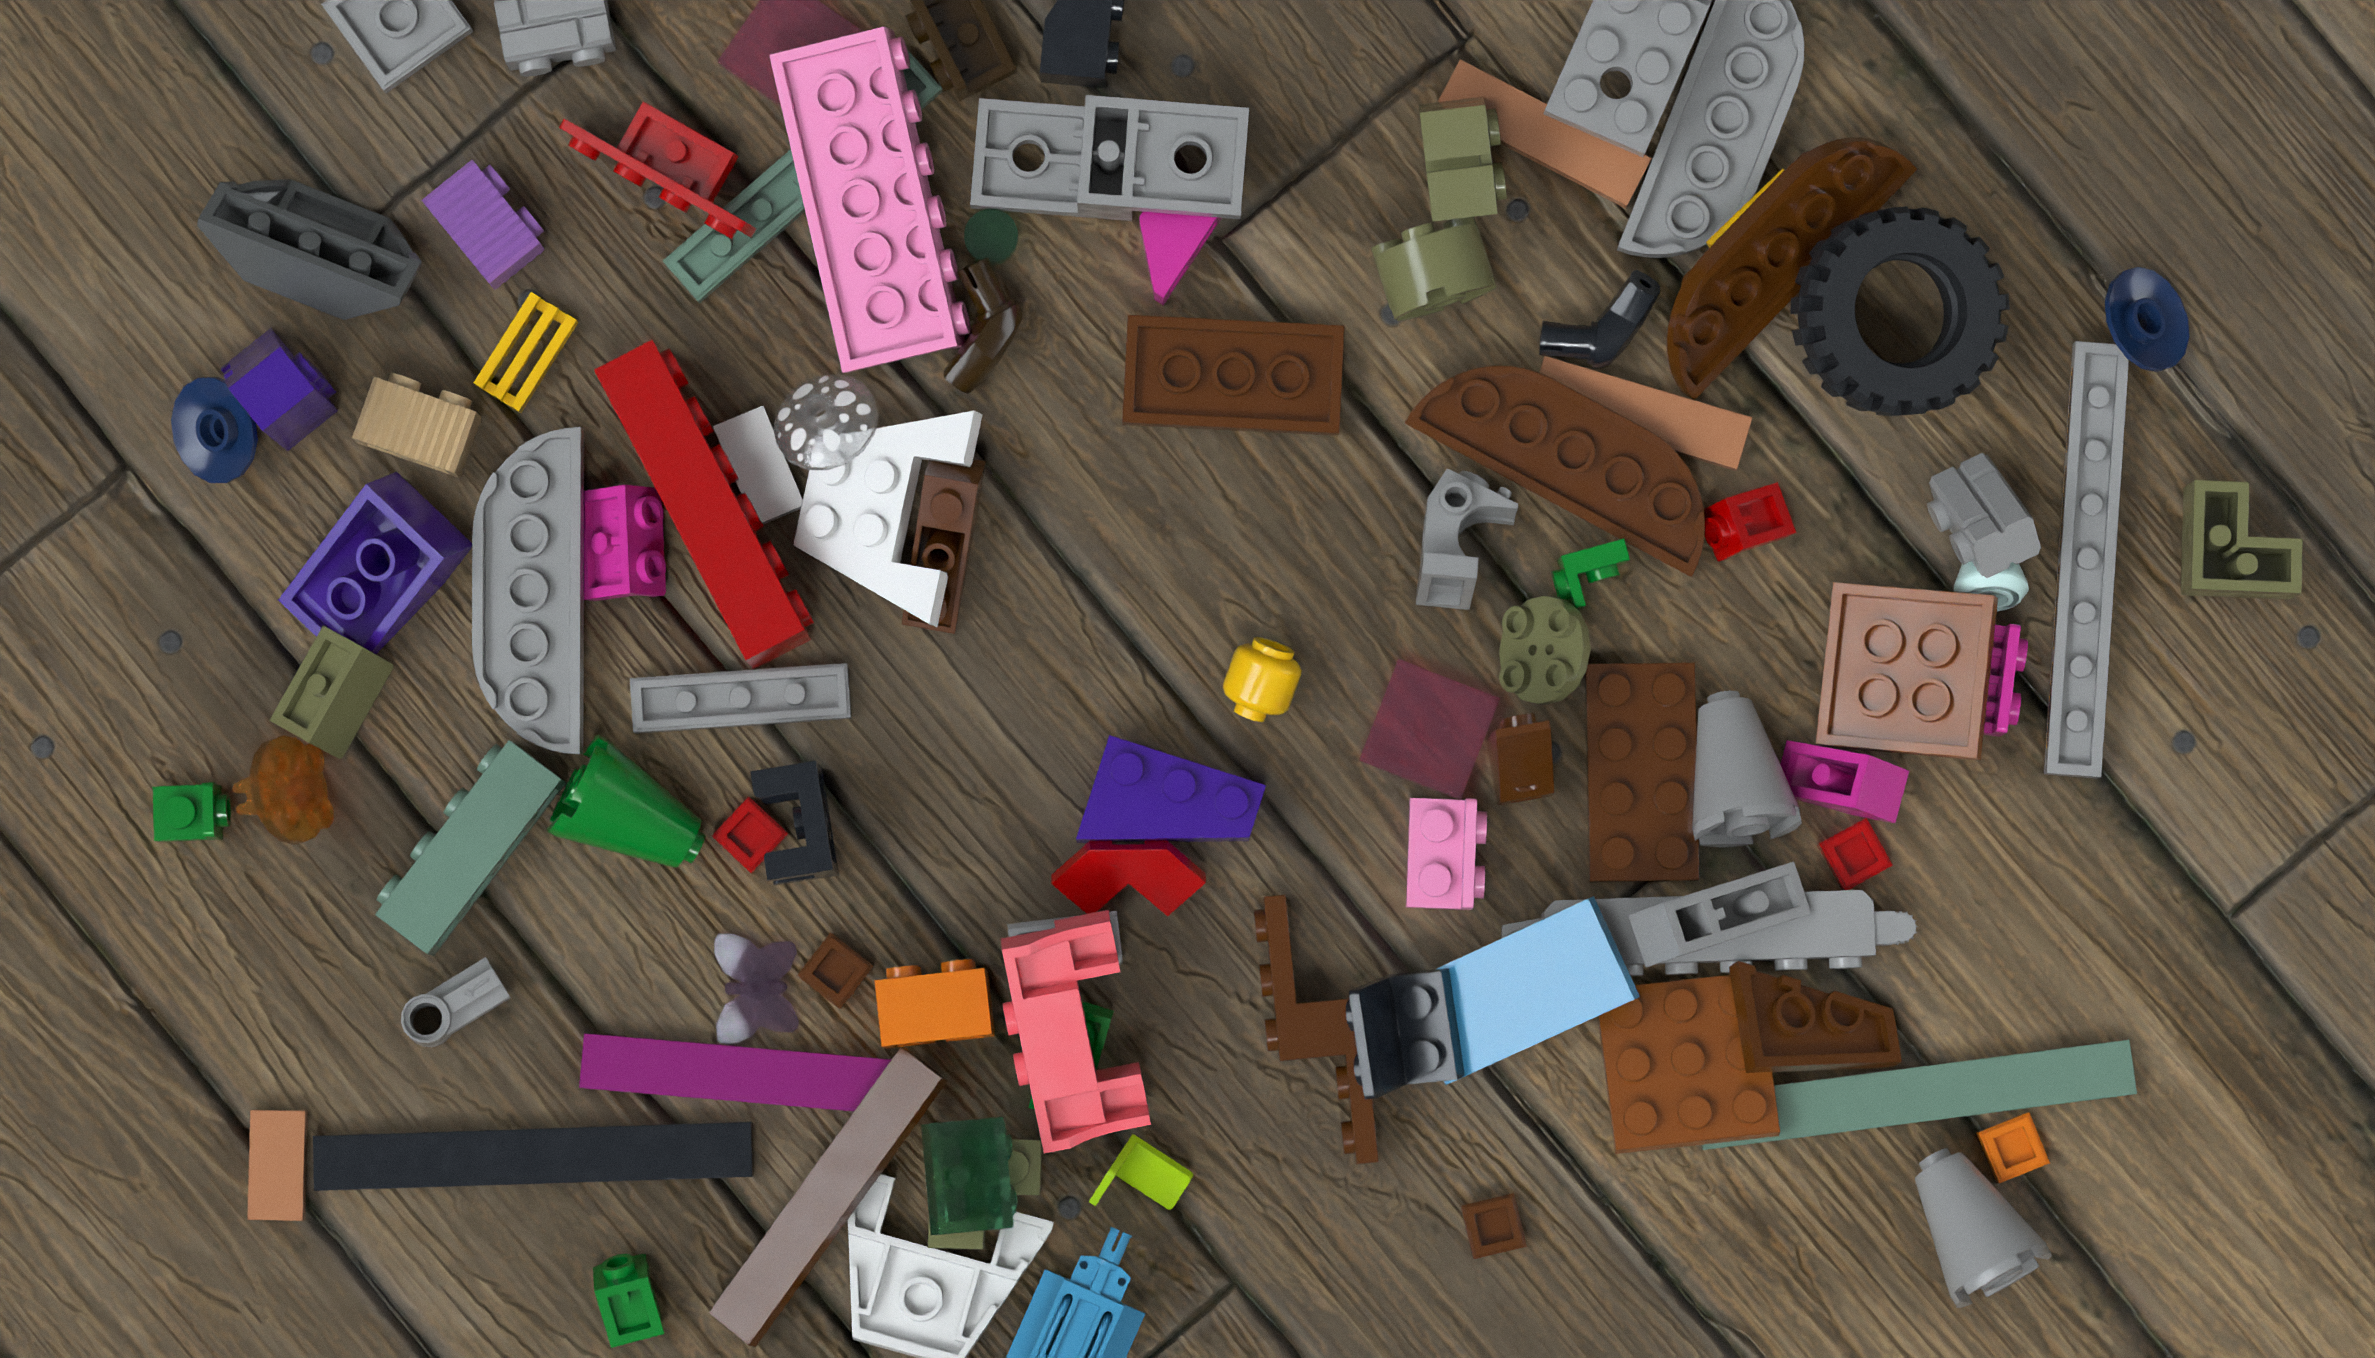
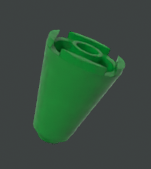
[547,735,706,868]

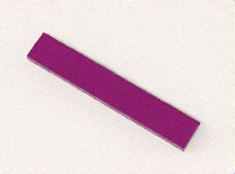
[579,1033,891,1111]

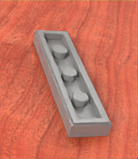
[630,663,852,734]

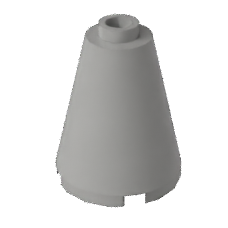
[1692,691,1802,847]
[1915,1148,2052,1308]

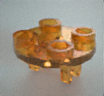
[233,735,334,845]

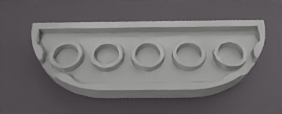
[1617,0,1804,258]
[472,427,584,754]

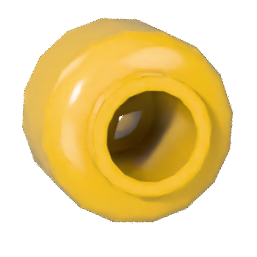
[1223,637,1302,722]

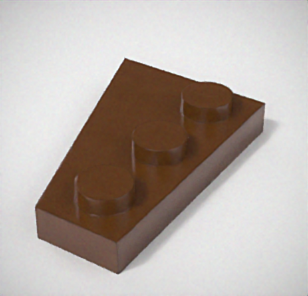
[1729,961,1902,1073]

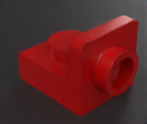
[1704,482,1797,562]

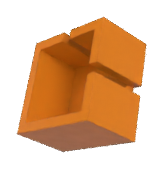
[874,959,995,1049]

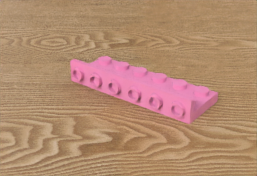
[769,27,971,373]

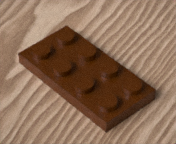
[1122,315,1345,436]
[1585,662,1699,883]

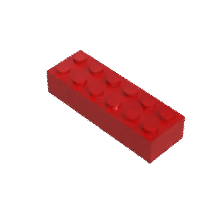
[594,340,814,670]

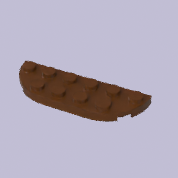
[1667,137,1917,400]
[1405,365,1705,577]

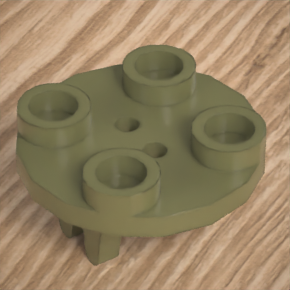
[1499,596,1591,705]

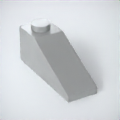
[1628,862,1811,967]

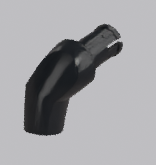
[1539,270,1661,369]

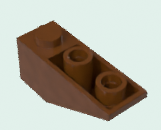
[902,459,986,634]
[1486,713,1554,806]

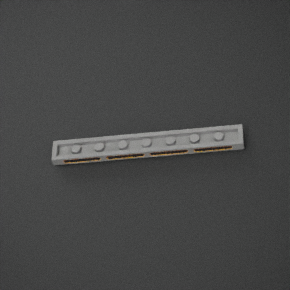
[2044,341,2129,779]

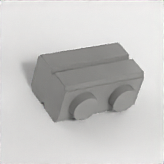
[494,0,616,77]
[1927,453,2041,578]

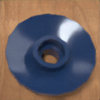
[2105,267,2190,372]
[171,377,258,483]

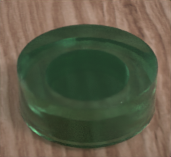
[964,209,1019,265]

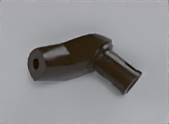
[944,257,1022,394]

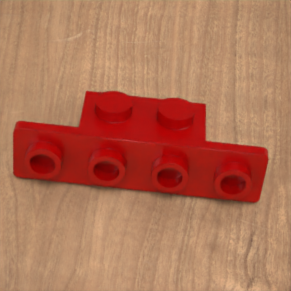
[559,102,757,239]

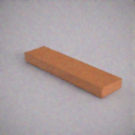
[1438,59,1652,209]
[1540,356,1752,471]

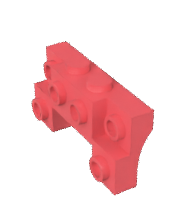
[1001,910,1151,1154]

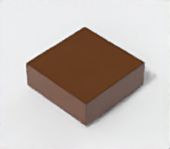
[797,933,874,1010]
[1460,1193,1527,1259]

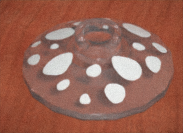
[773,374,879,471]

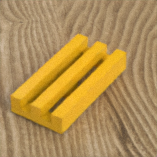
[473,292,579,413]

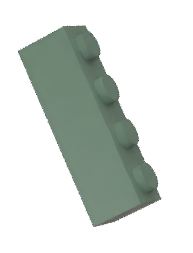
[375,740,566,956]

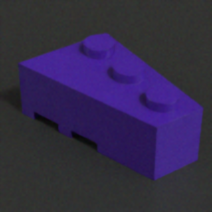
[221,328,338,451]
[1076,735,1266,843]

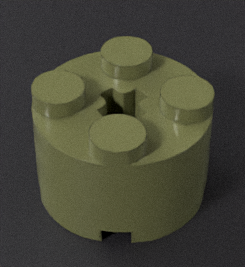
[1371,217,1496,321]

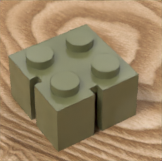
[1419,97,1507,222]

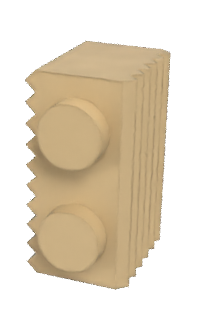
[352,372,482,478]

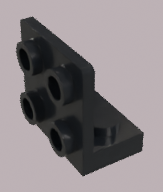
[1346,968,1465,1099]

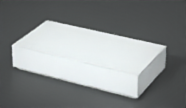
[713,406,803,524]

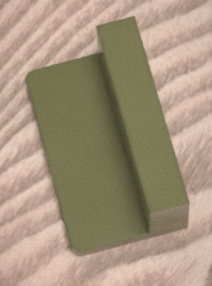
[269,625,393,759]

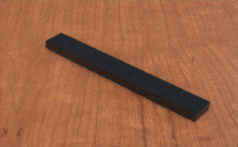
[313,1122,754,1191]

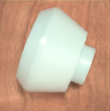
[1954,561,2029,612]

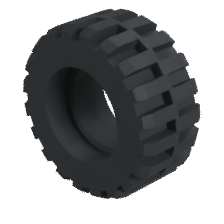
[1790,206,2010,416]

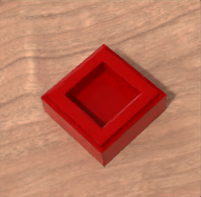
[712,797,790,874]
[1817,818,1893,890]

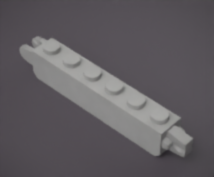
[1501,890,1918,976]

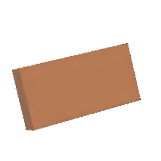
[247,1110,308,1221]

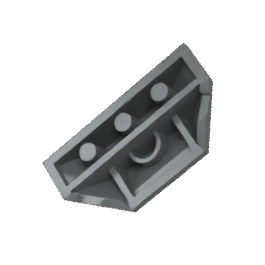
[197,179,422,320]

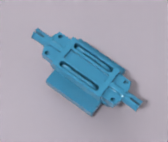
[1006,1226,1146,1358]

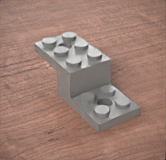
[1543,0,1712,158]
[970,95,1249,221]

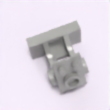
[1416,468,1518,610]

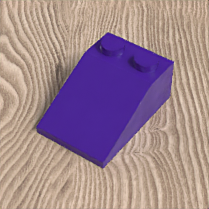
[278,472,472,654]

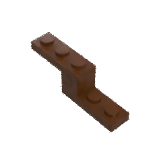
[1254,894,1379,1164]

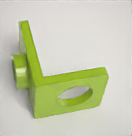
[1089,1134,1193,1210]

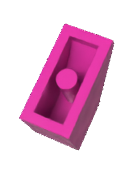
[1139,212,1222,306]
[1780,740,1909,823]

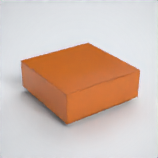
[1976,1112,2050,1183]

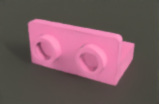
[1406,798,1487,910]

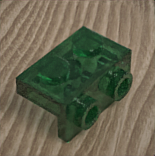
[921,1117,1017,1235]

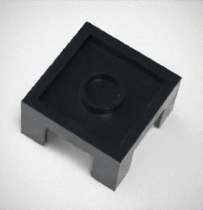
[750,761,839,886]

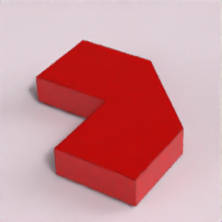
[1051,840,1206,917]

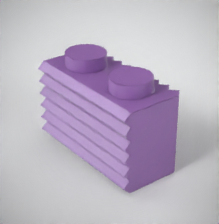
[421,160,545,290]

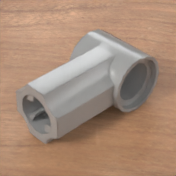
[401,957,511,1047]

